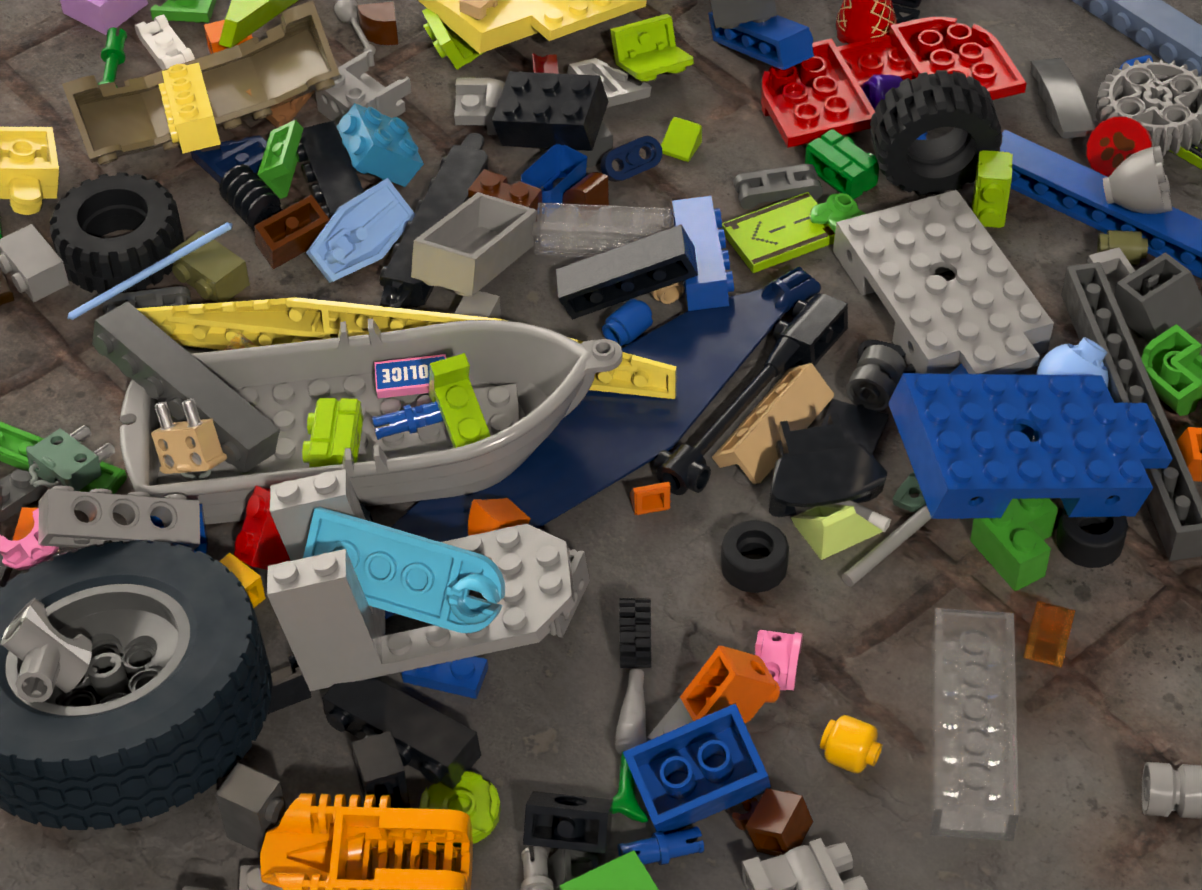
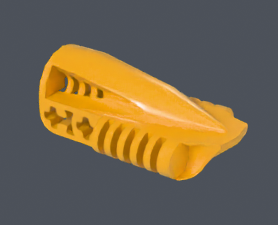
[260,793,473,890]

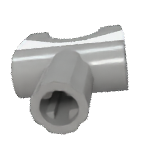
[1,598,92,703]

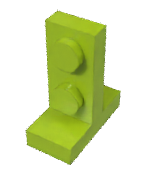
[429,353,491,448]

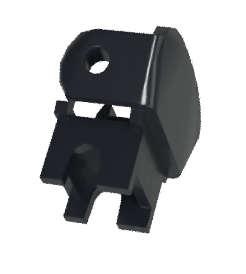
[768,412,887,517]

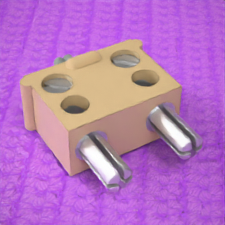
[151,399,227,481]

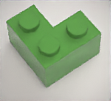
[970,498,1058,591]

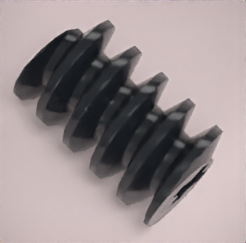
[219,164,283,231]

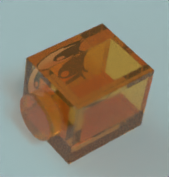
[1024,601,1076,668]

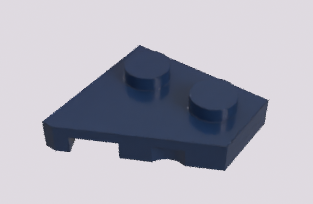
[191,135,267,184]

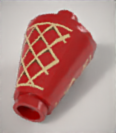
[836,0,897,43]

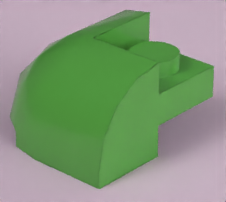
[1141,324,1202,416]

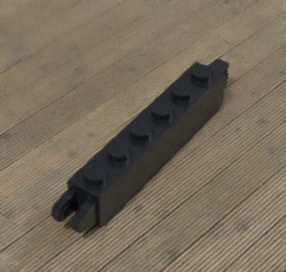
[380,133,488,309]

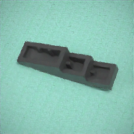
[1030,58,1095,139]

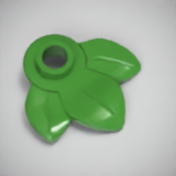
[810,193,866,233]

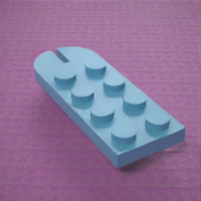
[303,506,505,633]

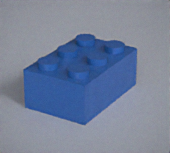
[623,703,771,834]

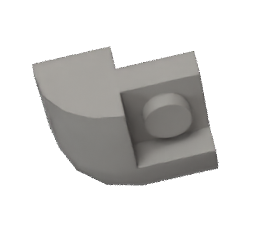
[454,77,505,135]

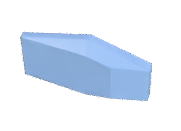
[306,178,416,283]

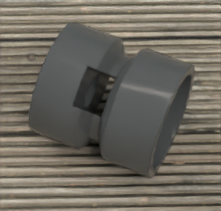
[846,345,906,412]

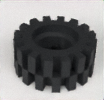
[619,598,651,668]

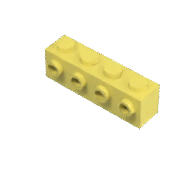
[158,63,221,154]

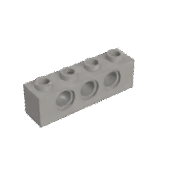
[38,486,200,550]

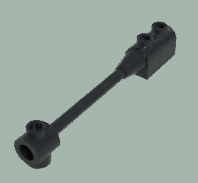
[654,294,848,495]

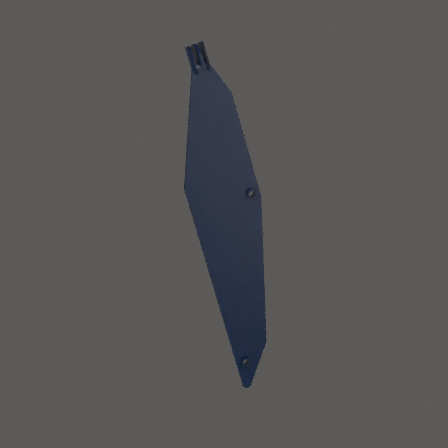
[385,266,821,620]

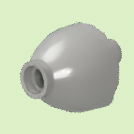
[1103,146,1172,214]

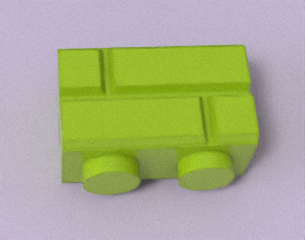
[972,150,1013,228]
[302,398,364,468]

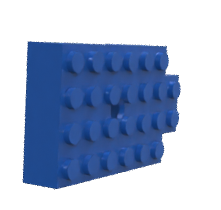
[888,373,1173,519]

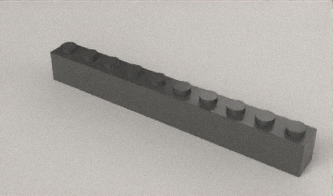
[1061,262,1202,561]

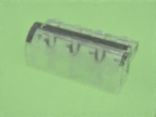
[532,203,672,258]

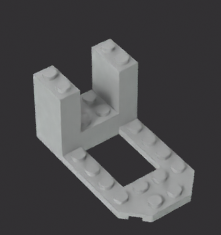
[267,469,575,691]

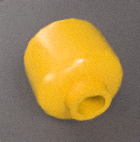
[820,715,883,774]

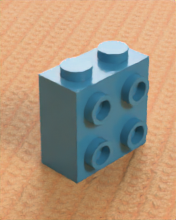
[336,103,424,187]

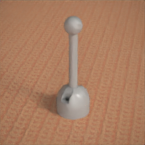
[334,0,376,55]

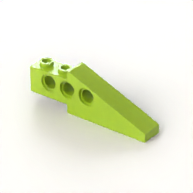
[219,0,298,48]

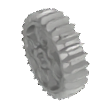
[1096,58,1202,156]

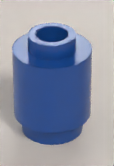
[602,299,653,346]

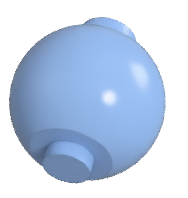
[1036,337,1109,388]

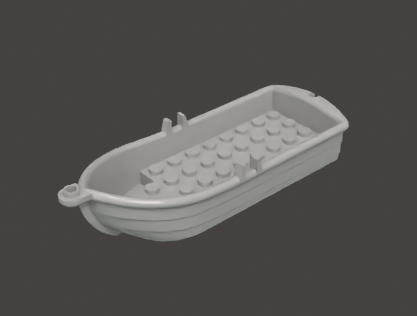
[120,318,623,525]

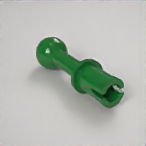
[98,27,127,88]

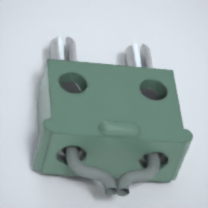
[26,425,115,491]

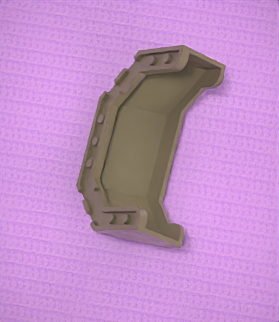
[62,0,340,165]

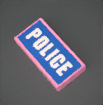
[374,354,446,399]

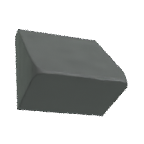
[548,849,599,890]

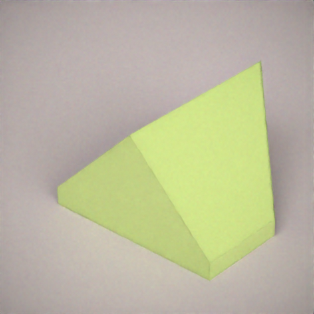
[791,504,883,560]

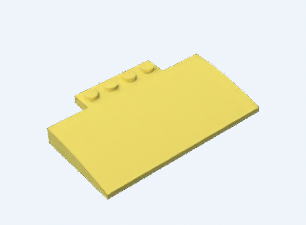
[418,0,647,54]

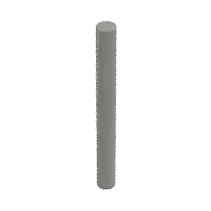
[842,504,932,587]

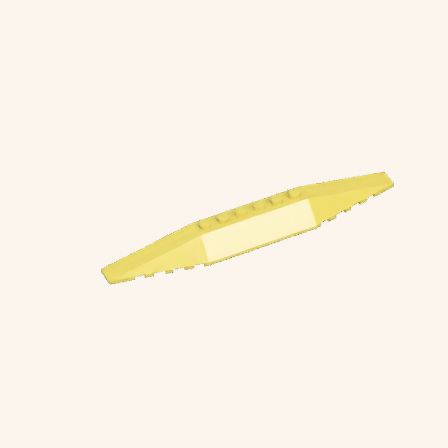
[136,297,676,399]

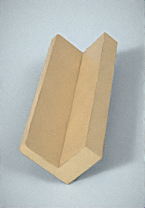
[712,363,834,484]

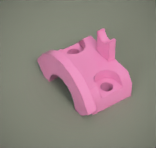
[0,508,59,570]
[755,630,803,691]

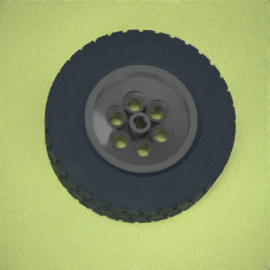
[0,540,272,830]

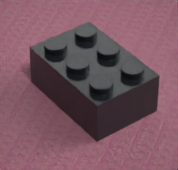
[492,71,609,151]

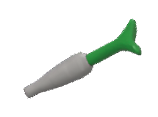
[612,669,649,823]

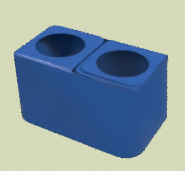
[521,144,588,218]

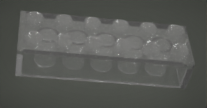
[930,608,1019,841]

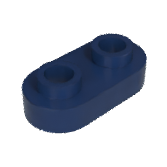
[601,136,662,182]

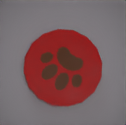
[1087,117,1152,177]

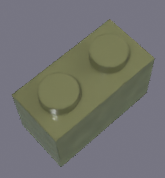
[170,230,250,303]

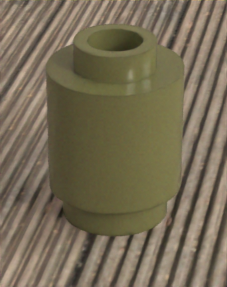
[1097,230,1148,265]

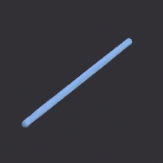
[67,222,233,320]

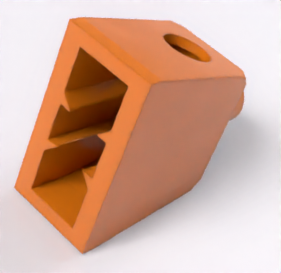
[680,646,780,723]

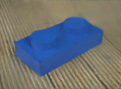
[402,656,488,699]

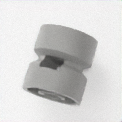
[1141,762,1202,819]

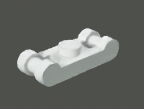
[135,14,195,70]

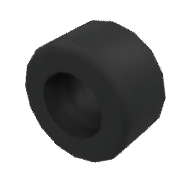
[1056,508,1128,568]
[721,520,789,593]

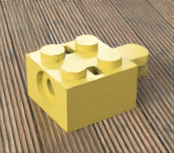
[0,127,59,215]

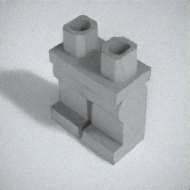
[742,838,869,890]

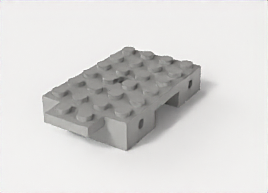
[833,190,1054,374]

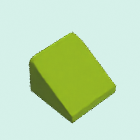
[661,117,702,162]

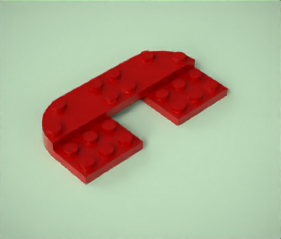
[761,17,1027,148]

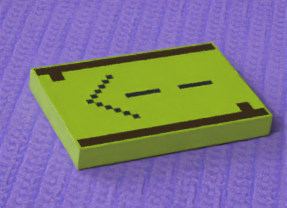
[721,192,835,273]

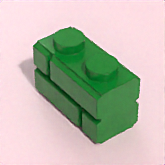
[805,129,879,200]

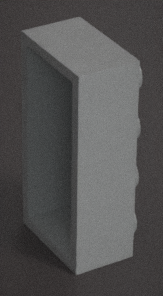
[411,192,537,296]

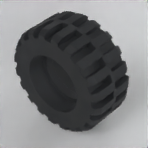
[870,70,1003,195]
[50,172,184,295]

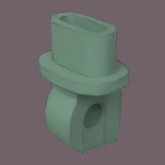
[892,472,926,512]

